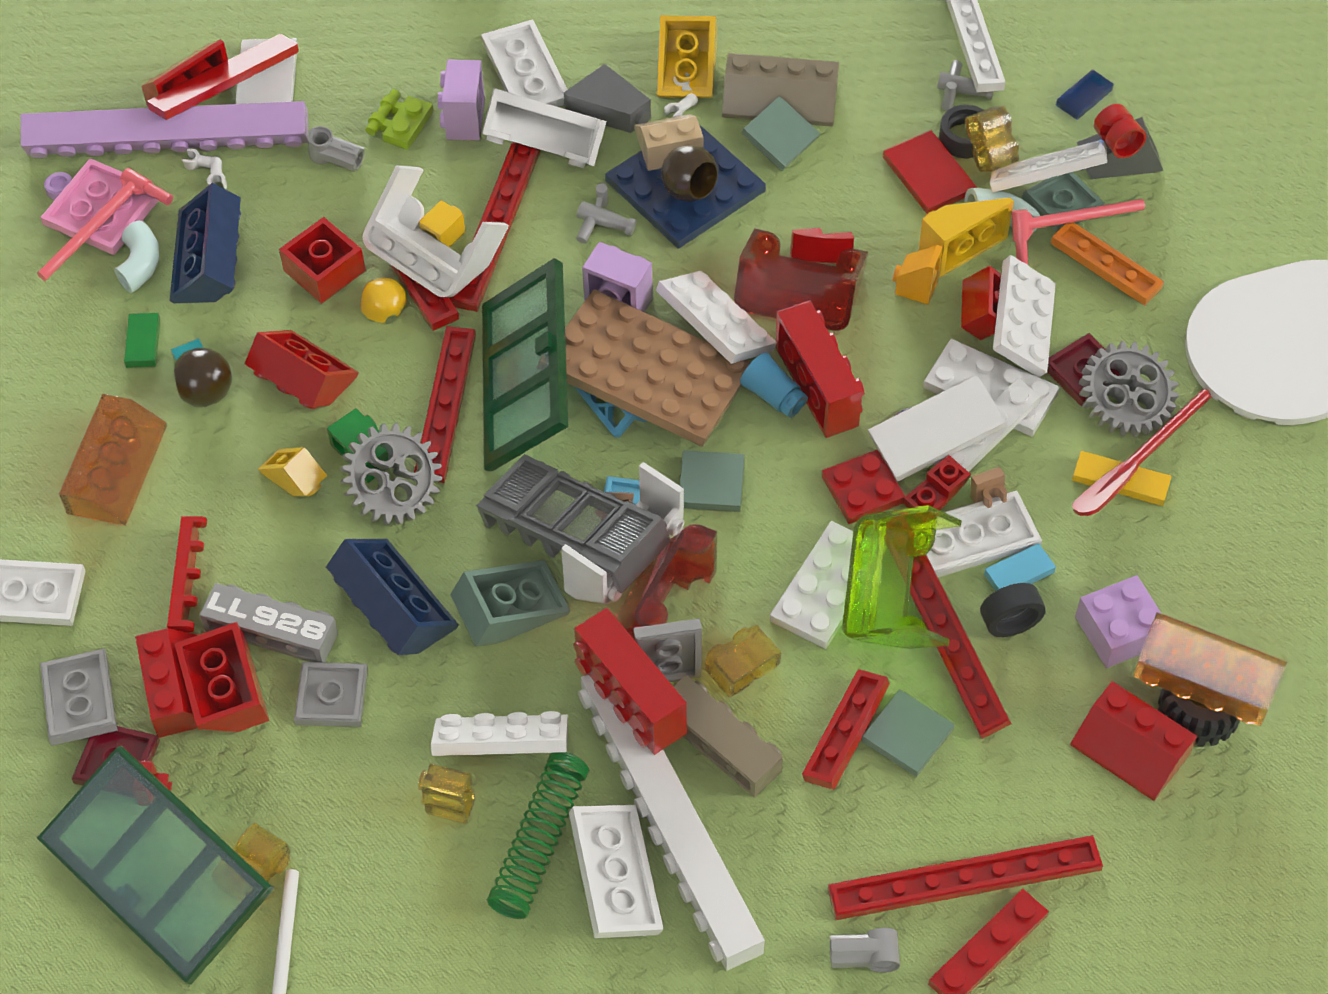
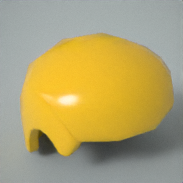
[360,277,407,323]

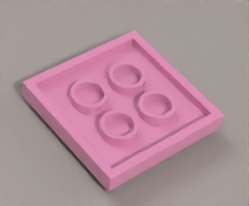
[40,159,160,255]

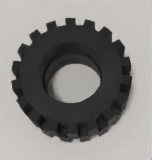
[1158,655,1248,747]

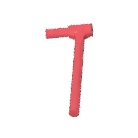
[37,168,173,281]
[1012,199,1145,265]

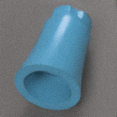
[740,352,808,418]

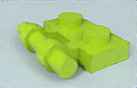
[365,89,434,150]

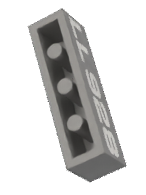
[200,583,338,663]

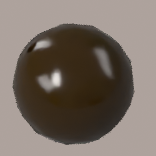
[661,144,718,203]
[174,347,232,407]

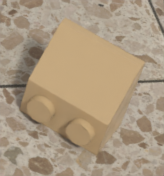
[634,114,703,171]

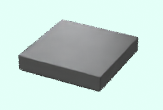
[294,662,368,727]

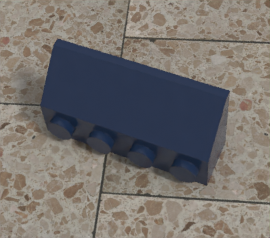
[169,182,241,304]
[326,539,459,655]

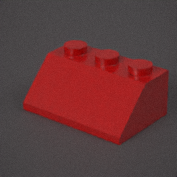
[141,39,228,106]
[244,330,359,409]
[174,622,270,732]
[135,628,197,738]
[1070,681,1197,801]

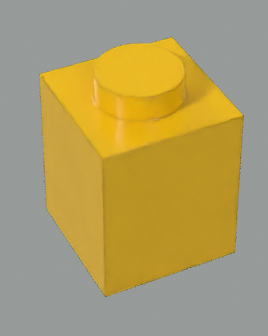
[418,200,465,247]

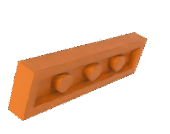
[1051,222,1164,306]

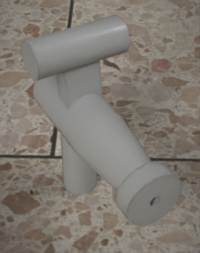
[937,60,993,111]
[576,183,637,243]

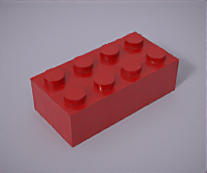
[775,301,865,438]
[573,607,687,755]

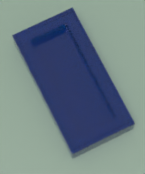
[1056,69,1114,120]

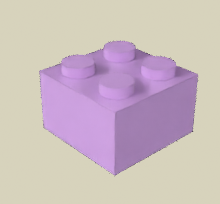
[438,59,485,141]
[582,242,653,312]
[1075,575,1170,668]

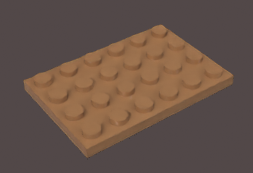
[539,289,751,447]

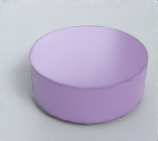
[44,172,72,200]

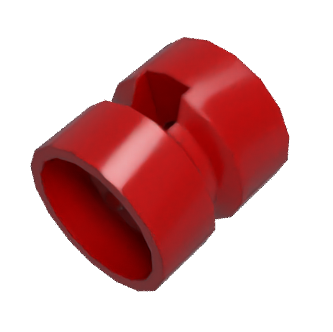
[1093,104,1147,158]

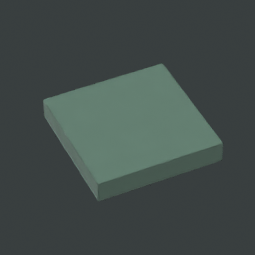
[741,96,820,171]
[1022,172,1104,232]
[680,450,745,512]
[862,689,955,777]

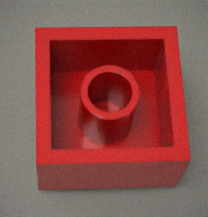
[279,216,366,304]

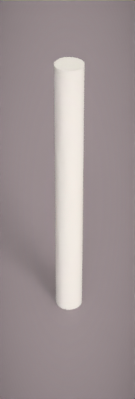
[272,869,299,994]

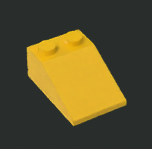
[657,15,717,98]
[918,197,1014,278]

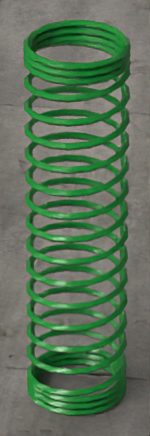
[486,752,590,919]

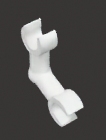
[664,73,698,117]
[182,149,227,189]

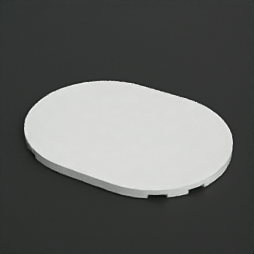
[1185,260,1328,425]

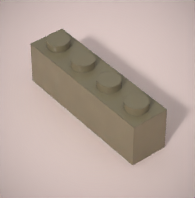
[673,675,783,798]

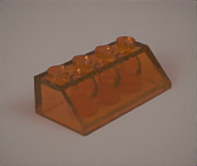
[59,394,167,526]
[1133,612,1287,726]

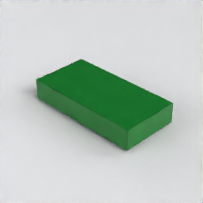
[124,313,160,368]

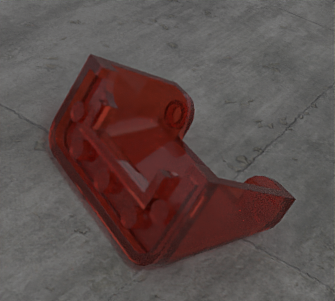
[734,228,868,331]
[615,524,717,639]

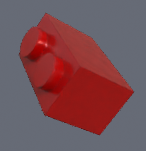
[961,266,1001,341]

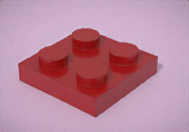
[822,449,906,524]

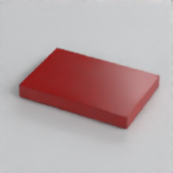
[883,130,977,214]

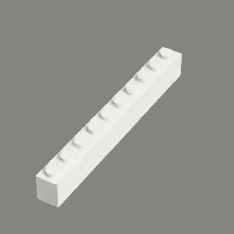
[578,675,765,971]

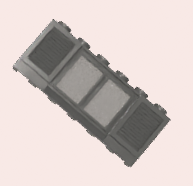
[476,454,671,593]

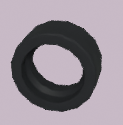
[939,104,994,159]
[980,583,1046,638]

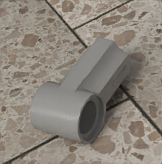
[307,126,365,171]
[830,928,900,973]

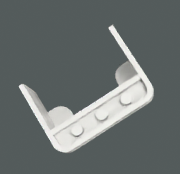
[482,88,607,168]
[363,165,509,297]
[561,462,685,604]

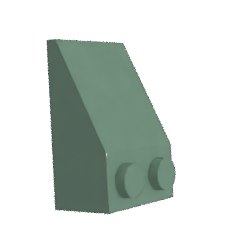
[450,560,571,646]

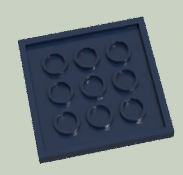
[605,124,766,249]

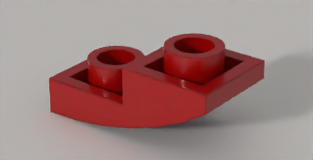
[790,228,854,263]
[903,455,971,519]

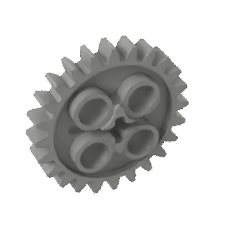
[1079,341,1179,437]
[340,423,442,525]

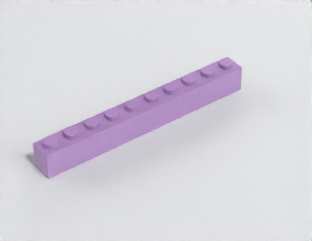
[21,101,309,158]

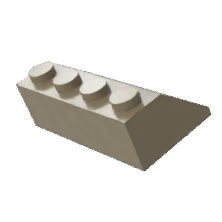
[722,53,839,126]

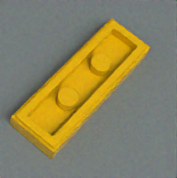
[1072,451,1172,506]

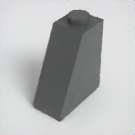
[564,64,651,133]
[1077,117,1163,179]

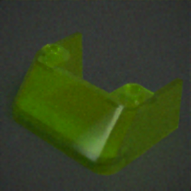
[842,505,962,649]

